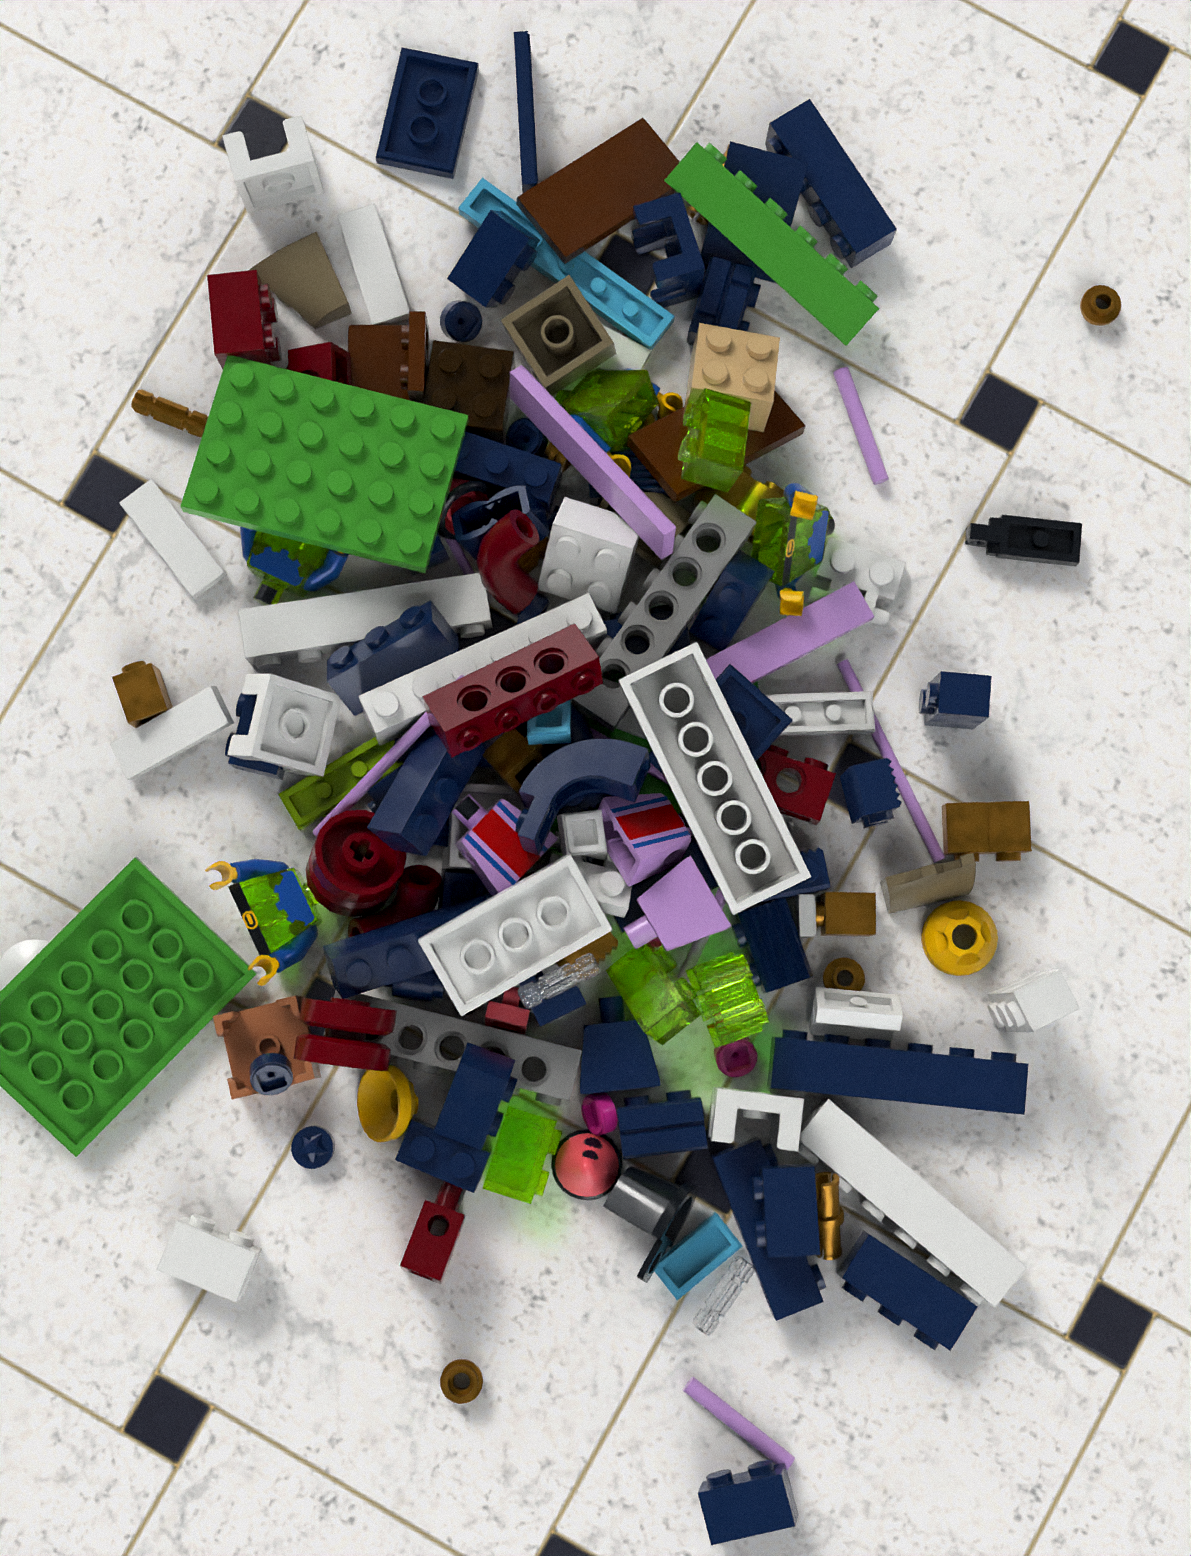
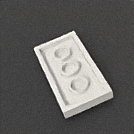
[418,853,613,1016]

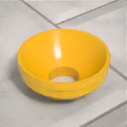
[921,900,998,976]
[357,1065,419,1142]

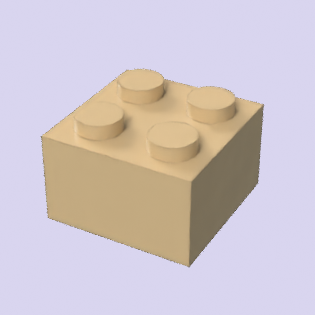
[683,323,780,432]

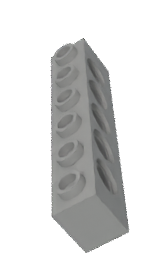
[572,494,757,732]
[324,990,582,1106]

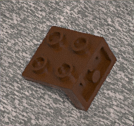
[348,311,429,404]

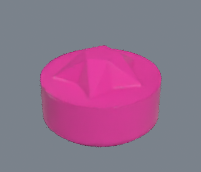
[714,1033,757,1077]
[581,1092,618,1136]

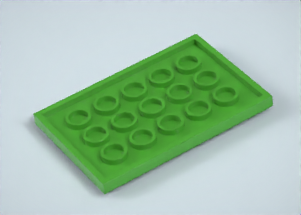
[180,355,469,573]
[0,857,257,1157]

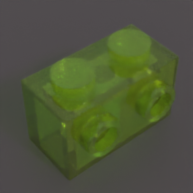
[678,388,751,493]
[605,943,702,1046]
[482,1105,563,1204]

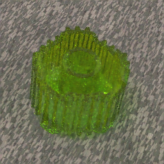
[685,952,770,1048]

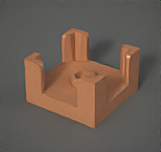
[213,995,321,1099]

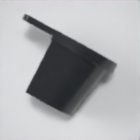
[603,1166,698,1283]

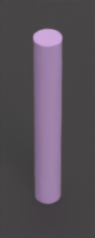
[833,367,889,485]
[683,1377,795,1470]

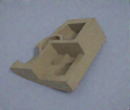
[249,232,352,329]
[880,853,976,914]

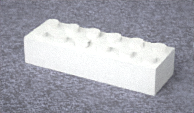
[618,642,811,915]

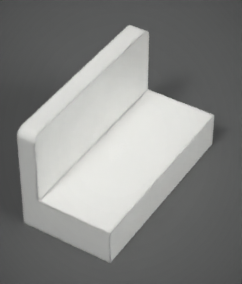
[809,987,903,1041]

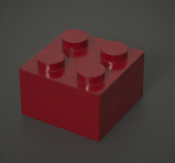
[207,270,282,369]

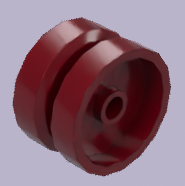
[305,810,407,917]
[293,997,397,1071]

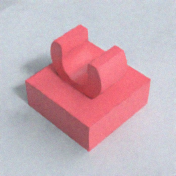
[485,987,530,1035]

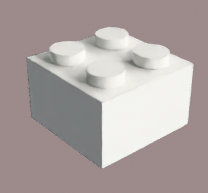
[538,497,639,614]

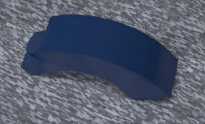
[516,739,651,856]

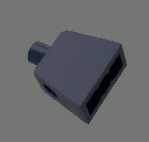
[580,996,661,1094]

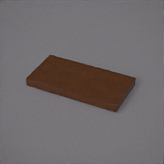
[516,118,680,264]
[626,391,806,503]

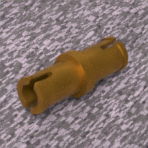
[815,1172,844,1260]

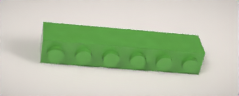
[664,142,880,346]

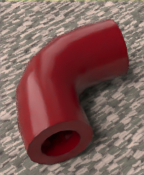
[477,509,539,614]
[348,865,442,938]

